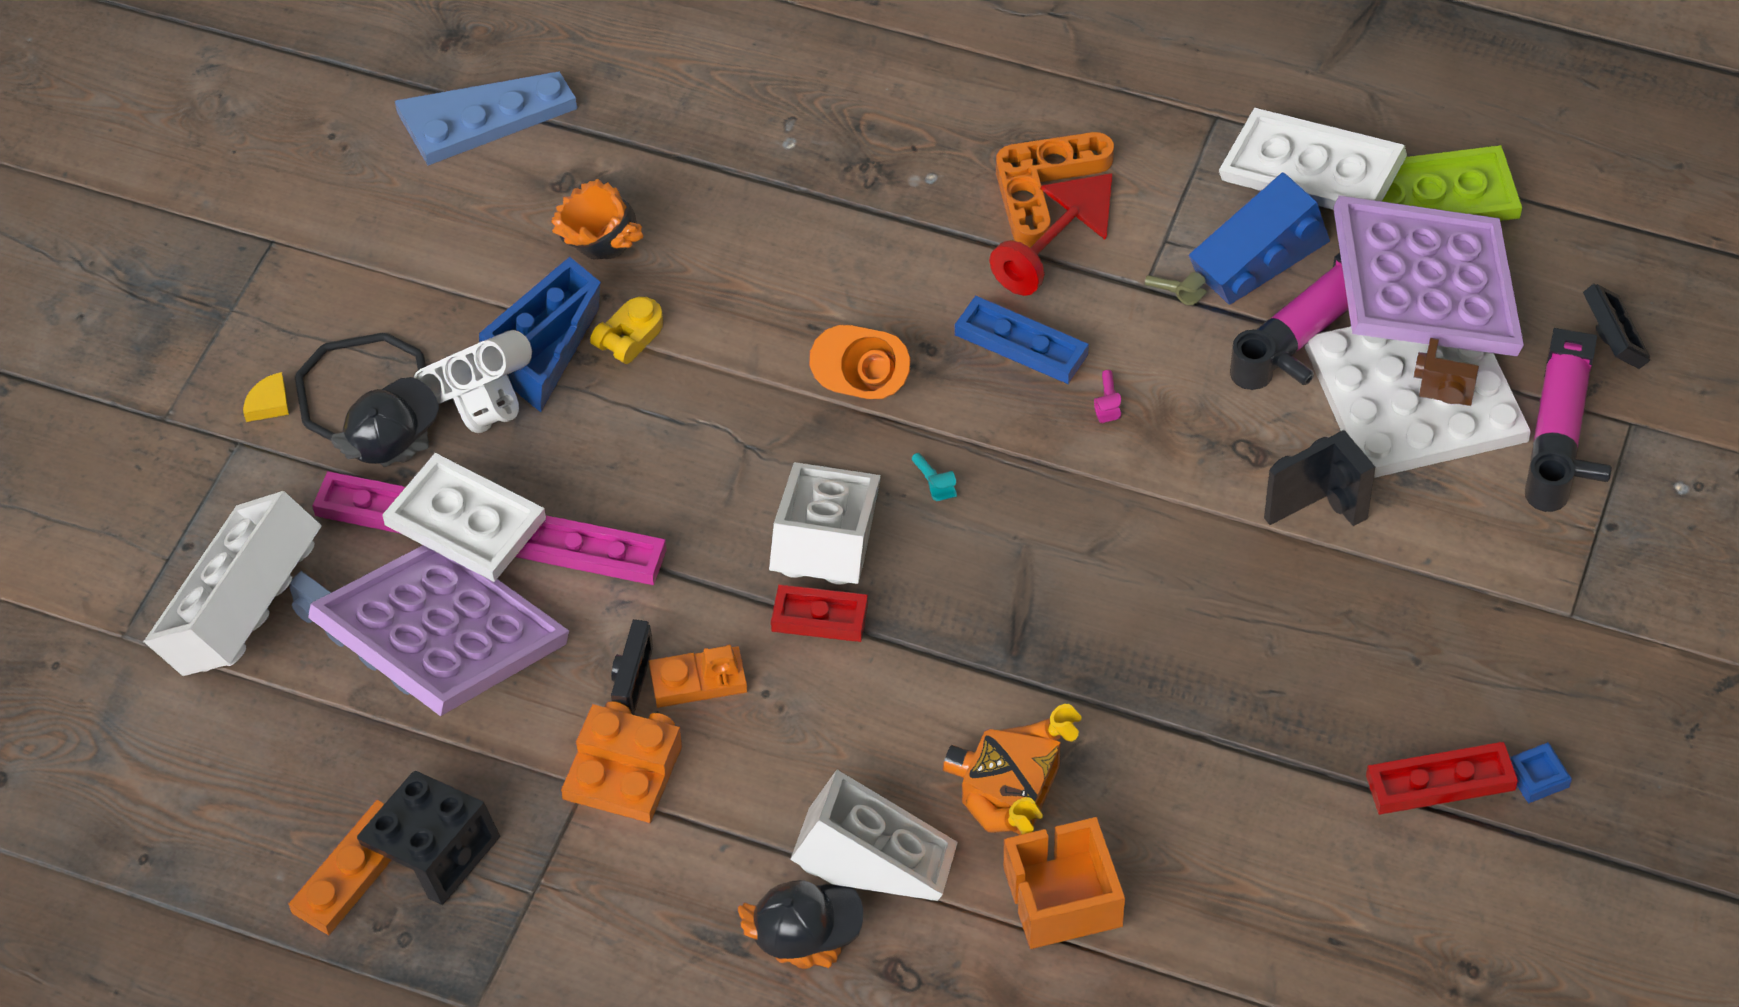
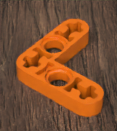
[996,132,1114,247]

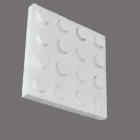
[1305,327,1531,478]

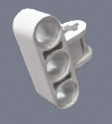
[414,330,532,433]

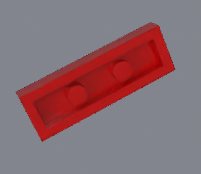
[1366,742,1518,815]

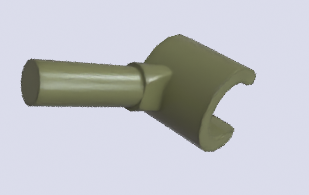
[1145,272,1207,306]

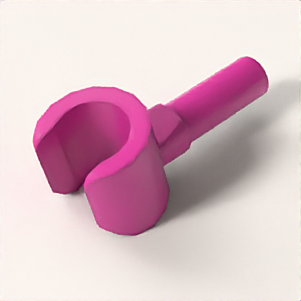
[1094,370,1121,423]

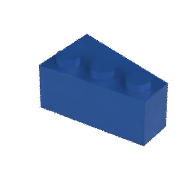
[1188,172,1330,305]
[479,257,601,413]

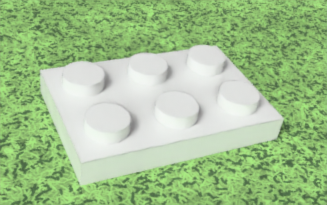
[383,453,546,582]

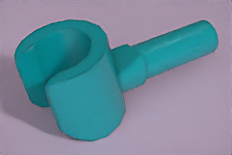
[912,453,957,501]

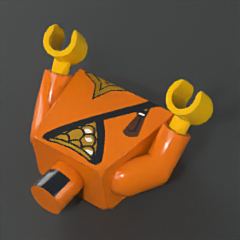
[943,704,1082,835]

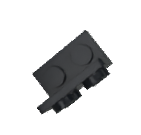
[1264,430,1376,526]
[357,771,501,905]

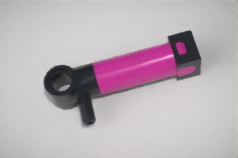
[1230,253,1349,390]
[1525,328,1612,512]

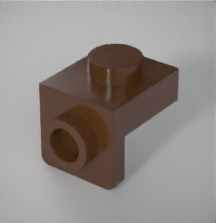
[1413,338,1479,406]

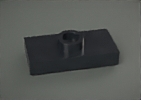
[1583,283,1651,369]
[611,619,653,715]

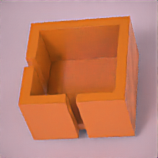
[1003,817,1125,949]

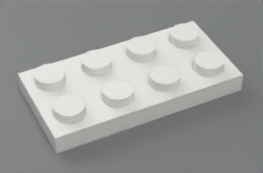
[1219,108,1407,210]

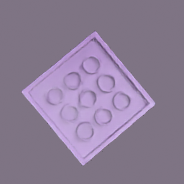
[1333,196,1524,356]
[308,545,569,716]

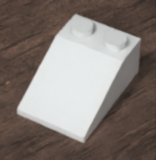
[769,462,881,584]
[790,770,958,901]

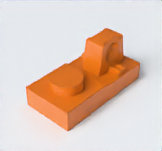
[648,644,747,708]

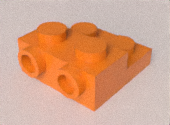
[561,701,682,823]

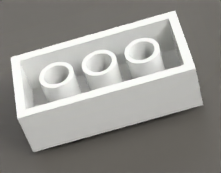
[143,491,321,676]

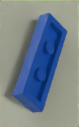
[955,295,1089,384]

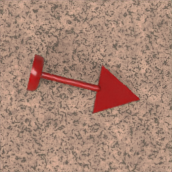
[989,173,1112,296]

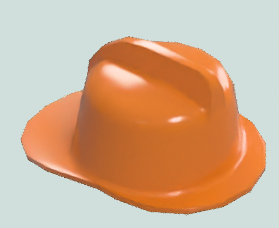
[809,325,910,400]

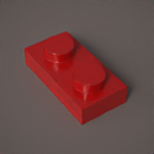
[771,584,868,642]

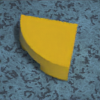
[243,372,289,422]

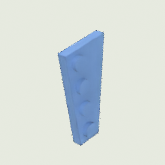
[395,71,577,166]

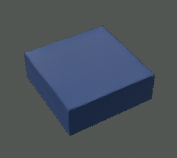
[1510,742,1572,804]

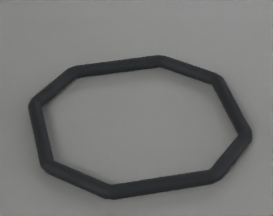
[295,333,426,441]

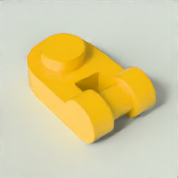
[590,297,663,364]

